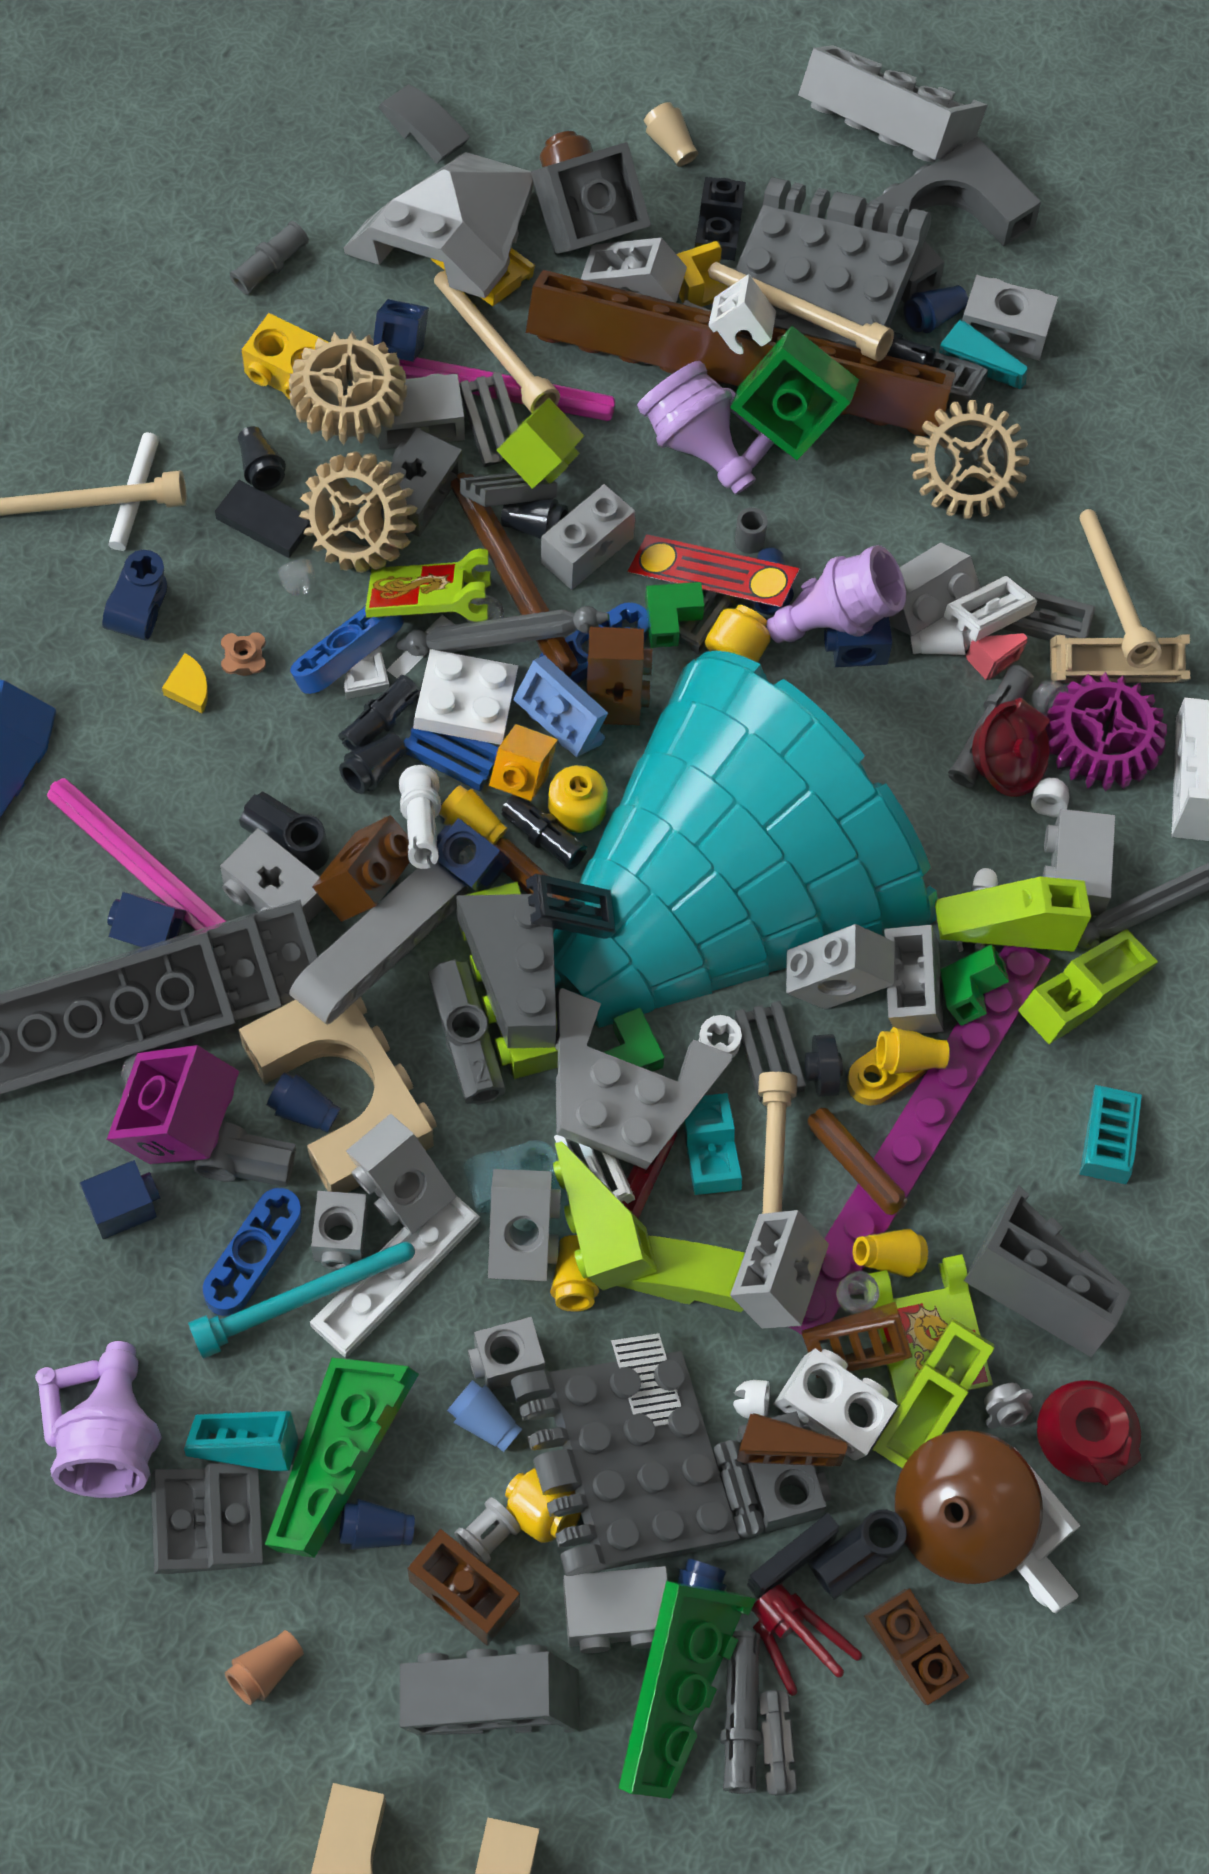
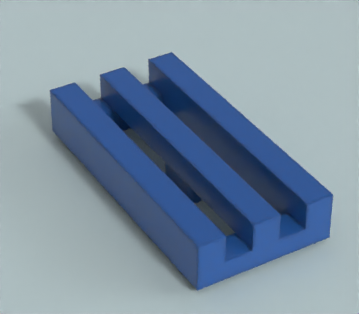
[403,726,498,792]

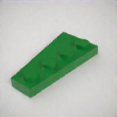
[265,1357,419,1558]
[618,1581,756,1799]

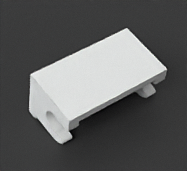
[709,274,776,355]

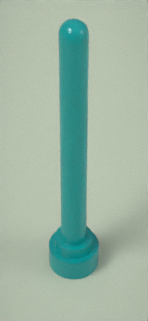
[188,1242,415,1359]

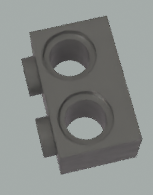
[736,1411,831,1533]

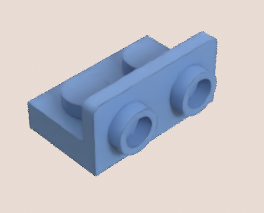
[513,655,608,757]

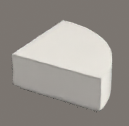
[344,646,389,699]

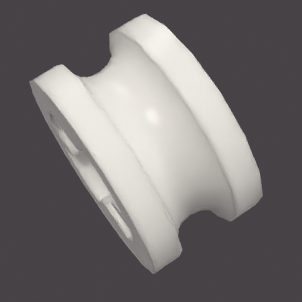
[699,1015,742,1058]

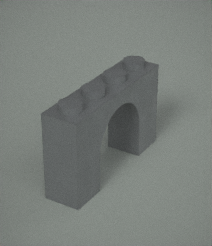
[860,137,1041,303]

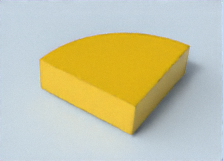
[162,653,208,713]

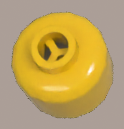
[705,605,771,662]
[548,765,608,833]
[505,1468,581,1543]

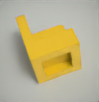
[676,241,728,307]

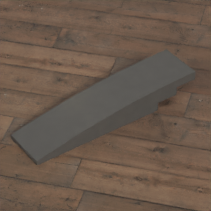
[0,899,318,1094]

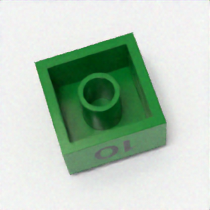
[730,326,859,461]

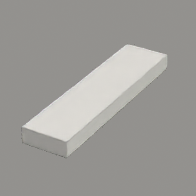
[310,1197,480,1358]

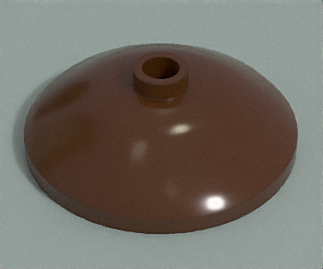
[895,1430,1043,1584]

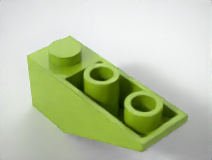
[935,876,1091,952]
[553,1141,657,1290]

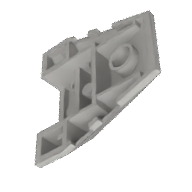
[344,152,534,298]

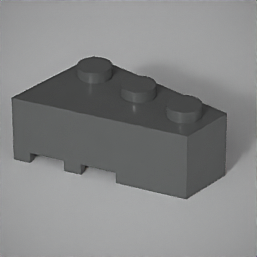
[457,894,556,1048]
[964,1185,1131,1357]
[400,1645,580,1735]

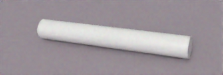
[108,433,159,551]

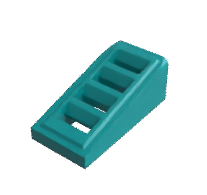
[939,320,1028,389]
[1079,1085,1142,1184]
[184,1411,298,1471]

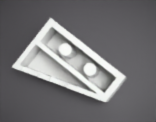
[1172,698,1209,841]

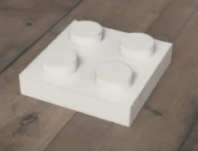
[413,649,518,745]

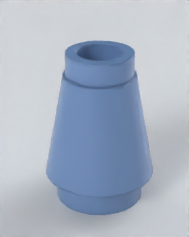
[447,1380,522,1452]

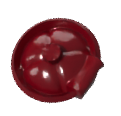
[972,698,1050,797]
[1037,1380,1141,1486]

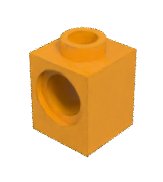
[489,724,558,801]

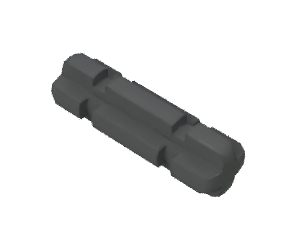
[713,1440,765,1539]
[759,1690,798,1796]

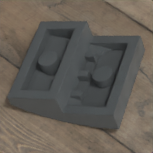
[151,1464,263,1574]

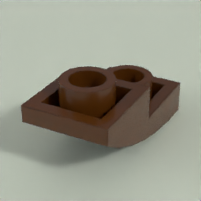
[864,1588,969,1705]

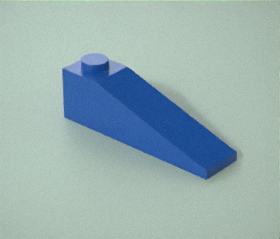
[0,680,56,817]

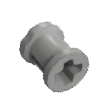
[454,1497,521,1565]

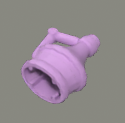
[637,361,774,495]
[767,545,906,643]
[35,1341,162,1498]

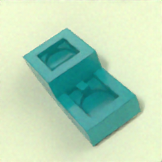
[683,1093,742,1195]

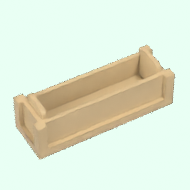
[1050,635,1190,683]

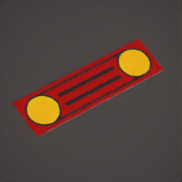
[627,534,800,607]

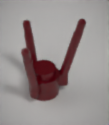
[751,1584,862,1696]

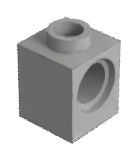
[311,1191,368,1270]
[467,1317,545,1390]

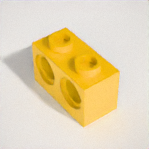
[241,313,329,400]

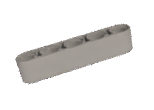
[289,858,469,1025]

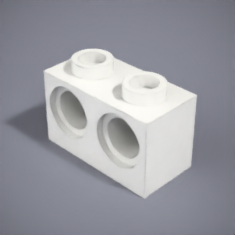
[773,1348,898,1460]

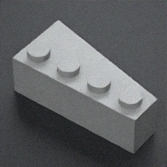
[798,45,988,162]

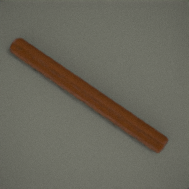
[451,472,578,677]

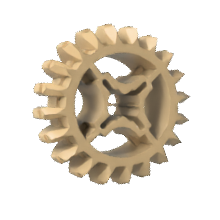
[289,331,407,445]
[911,400,1029,519]
[299,451,418,573]

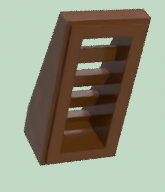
[801,1302,912,1378]
[737,1413,848,1466]

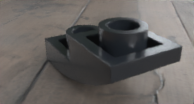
[694,177,746,261]

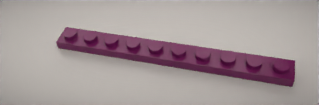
[789,946,1051,1341]

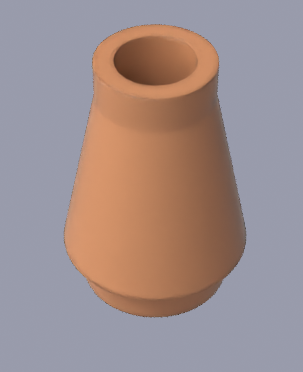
[225,1630,304,1705]

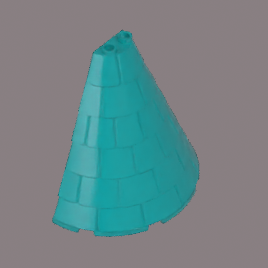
[553,650,938,1028]

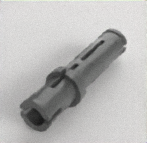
[948,665,1034,788]
[720,1631,762,1794]

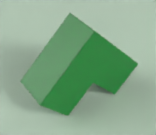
[645,582,704,648]
[940,944,1009,1026]
[603,1008,665,1072]

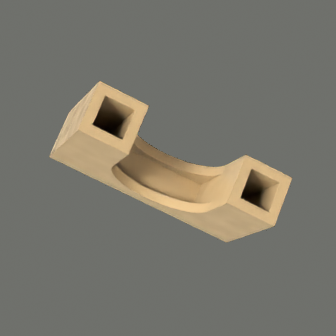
[239,997,437,1193]
[311,1783,539,1874]

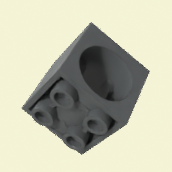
[531,142,651,254]

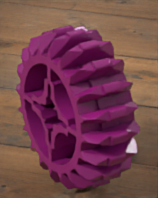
[1045,672,1167,792]

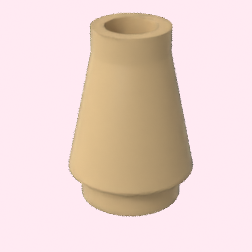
[644,102,698,167]

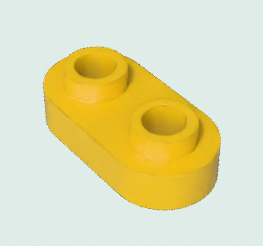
[847,1030,928,1106]

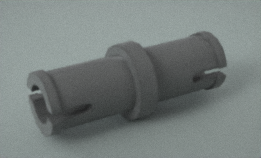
[230,221,309,295]

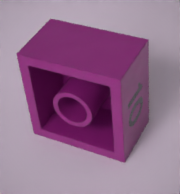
[106,1045,239,1164]

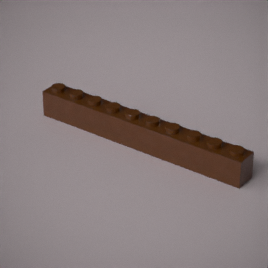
[525,270,956,436]

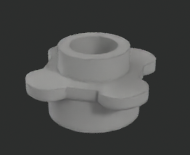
[984,1383,1033,1429]

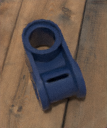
[102,550,168,641]

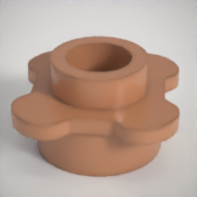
[221,632,266,676]

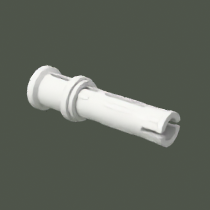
[399,765,441,869]

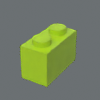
[496,398,584,489]

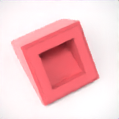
[966,633,1028,680]

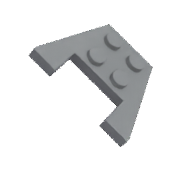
[555,988,733,1169]

